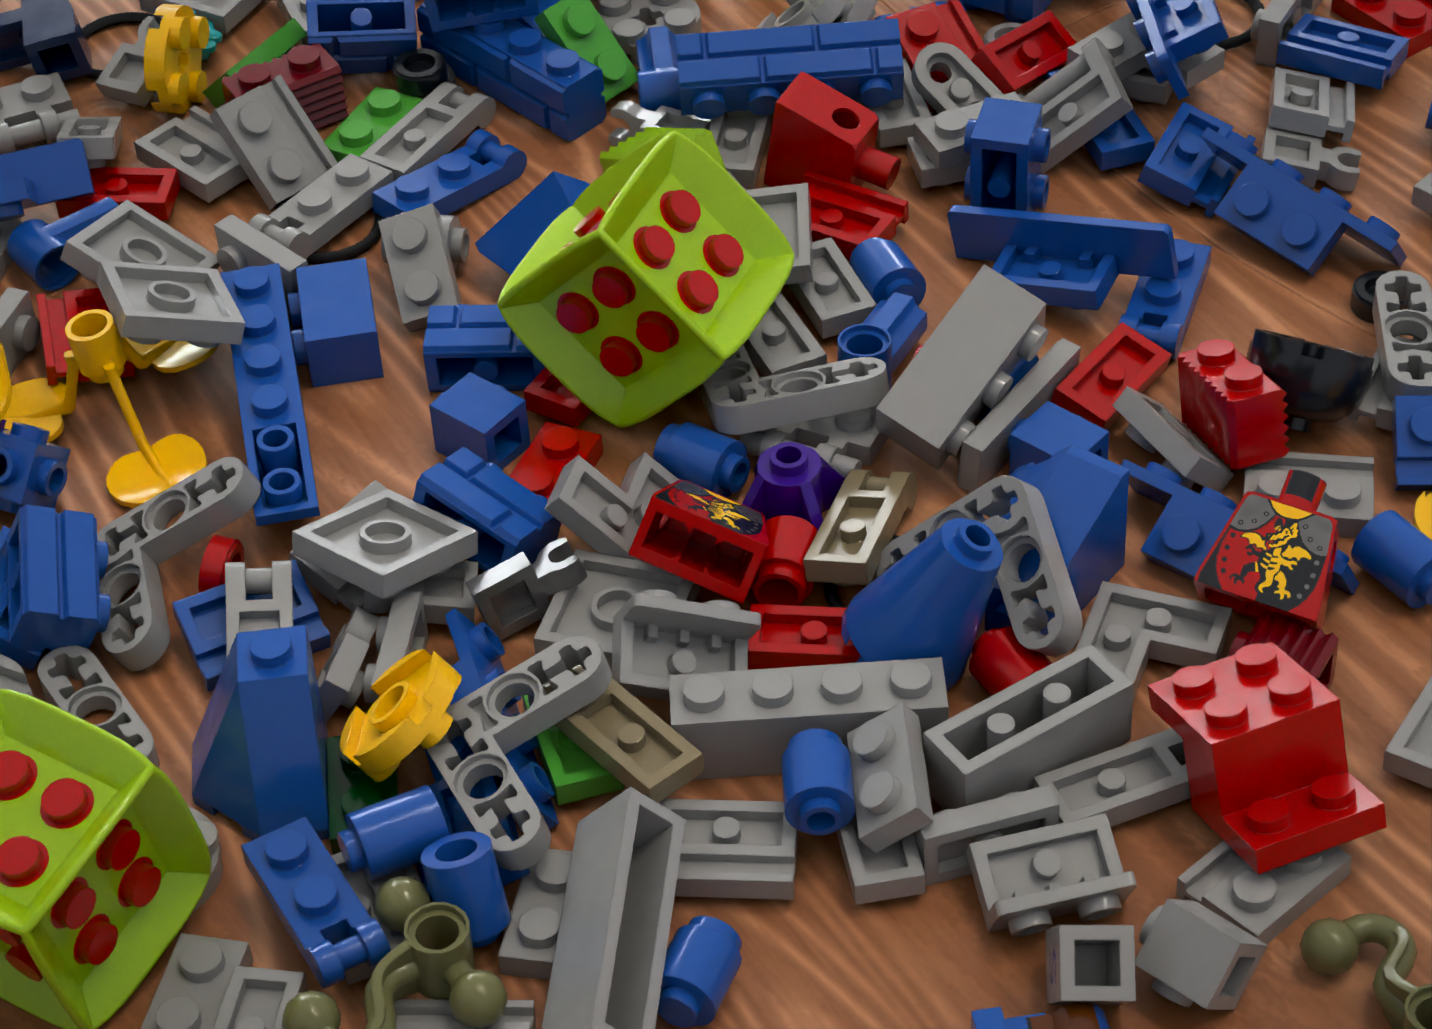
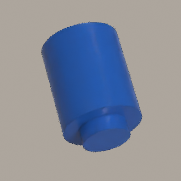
[1351,510,1432,608]
[337,785,449,881]
[421,831,511,948]

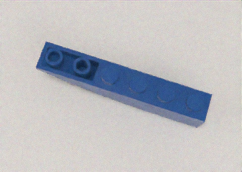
[221,263,320,526]

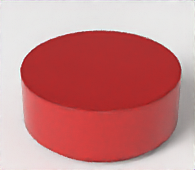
[198,534,244,593]

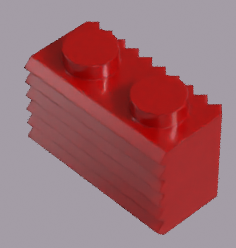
[1177,339,1290,469]

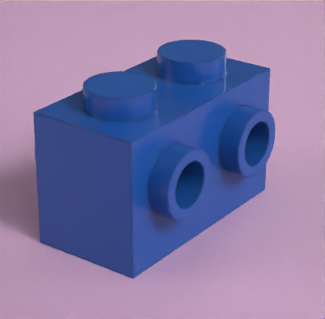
[964,97,1051,212]

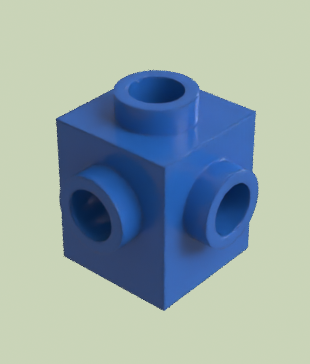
[0,422,71,514]

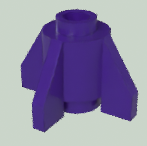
[742,442,845,530]

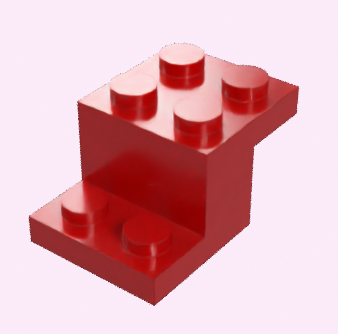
[1147,641,1387,875]

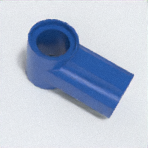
[636,26,681,111]
[7,197,118,291]
[837,292,927,390]

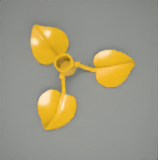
[3,309,218,508]

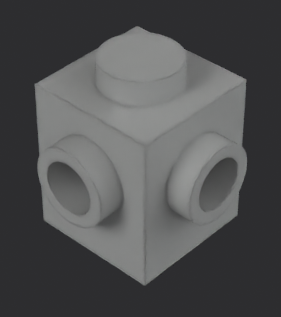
[1135,898,1268,1010]

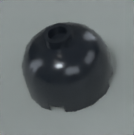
[1247,328,1375,433]

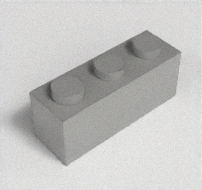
[876,264,1049,470]
[923,643,1134,810]

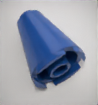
[841,518,1003,692]

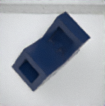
[0,0,93,81]

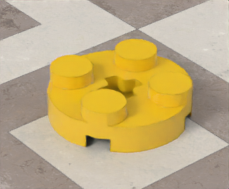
[144,4,209,114]
[339,649,462,782]

